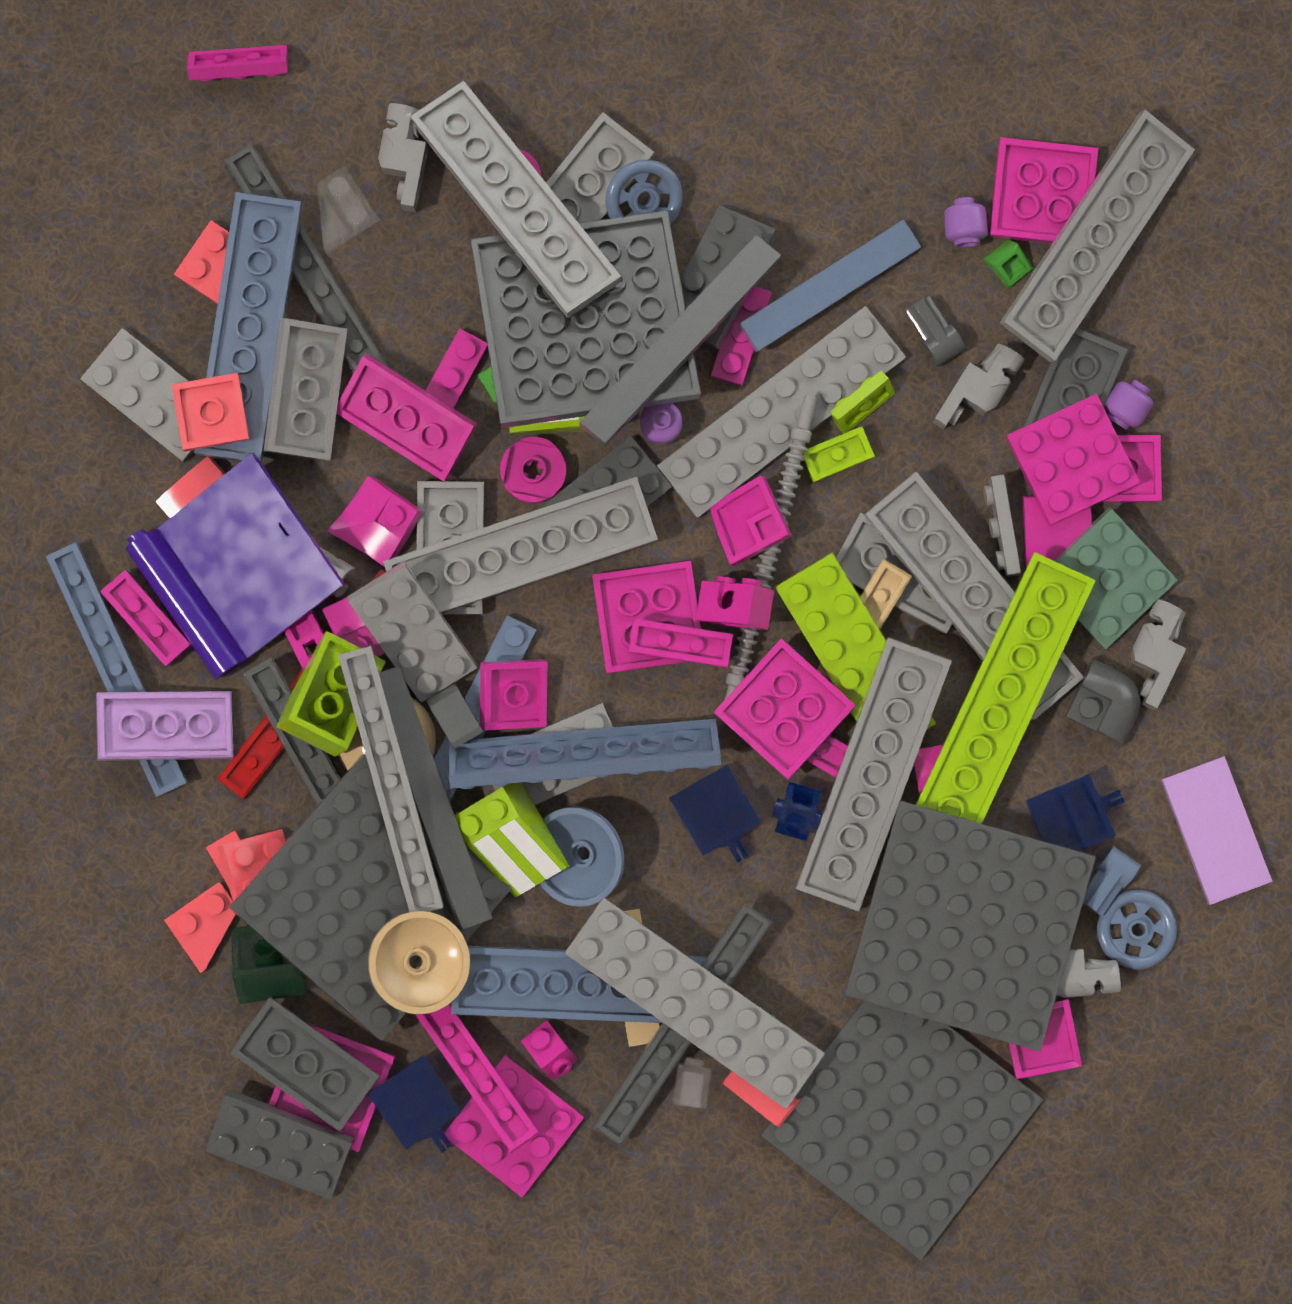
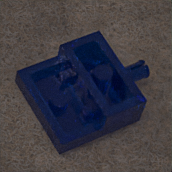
[669,765,761,863]
[1025,774,1125,851]
[368,1054,462,1153]

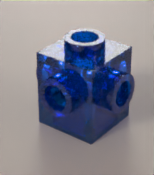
[772,782,822,841]

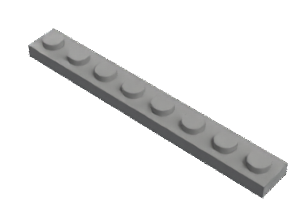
[338,646,444,912]

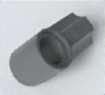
[905,296,965,367]

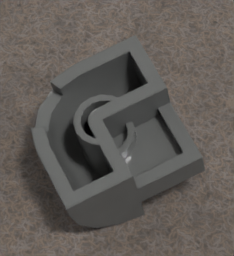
[1065,658,1141,747]

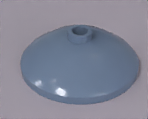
[540,806,624,907]

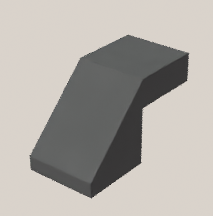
[426,682,483,749]

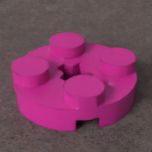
[500,437,566,504]

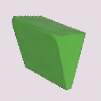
[983,239,1034,289]

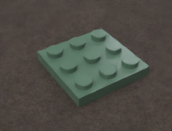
[1054,508,1178,649]

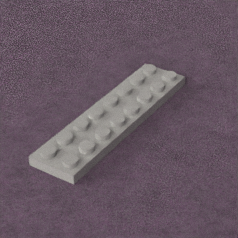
[410,81,621,318]
[1000,110,1195,362]
[657,306,906,519]
[863,472,1084,720]
[383,477,658,613]
[796,637,952,912]
[565,897,825,1109]

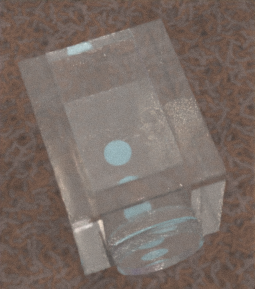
[672,1057,712,1109]

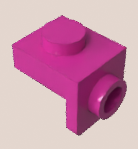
[521,1020,578,1080]

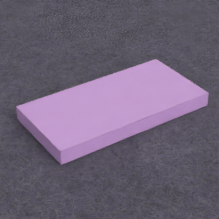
[96,691,233,761]
[1161,756,1273,905]

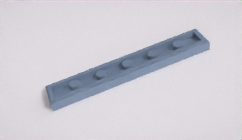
[738,219,921,352]

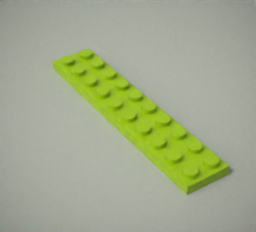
[916,552,1096,823]

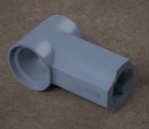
[1083,845,1141,916]

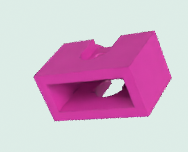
[696,576,774,630]

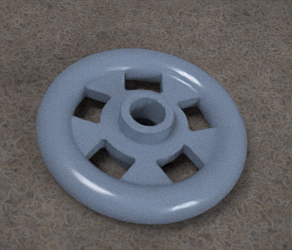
[605,159,683,225]
[1097,889,1177,970]

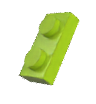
[830,370,895,434]
[802,426,875,483]

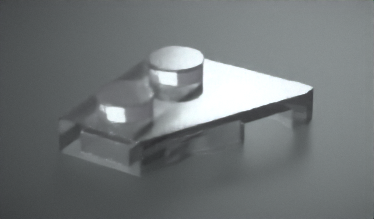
[317,165,381,256]

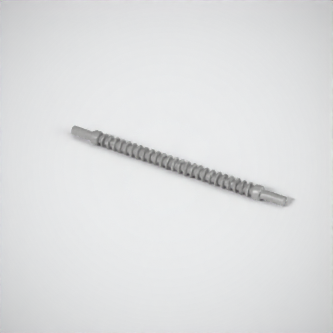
[725,395,817,699]

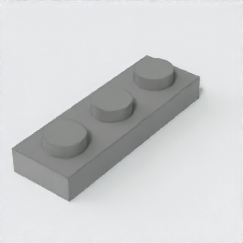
[983,475,1021,578]

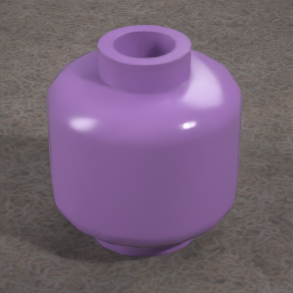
[944,197,988,248]
[1104,379,1154,430]
[640,403,682,445]

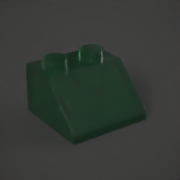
[231,926,306,1004]

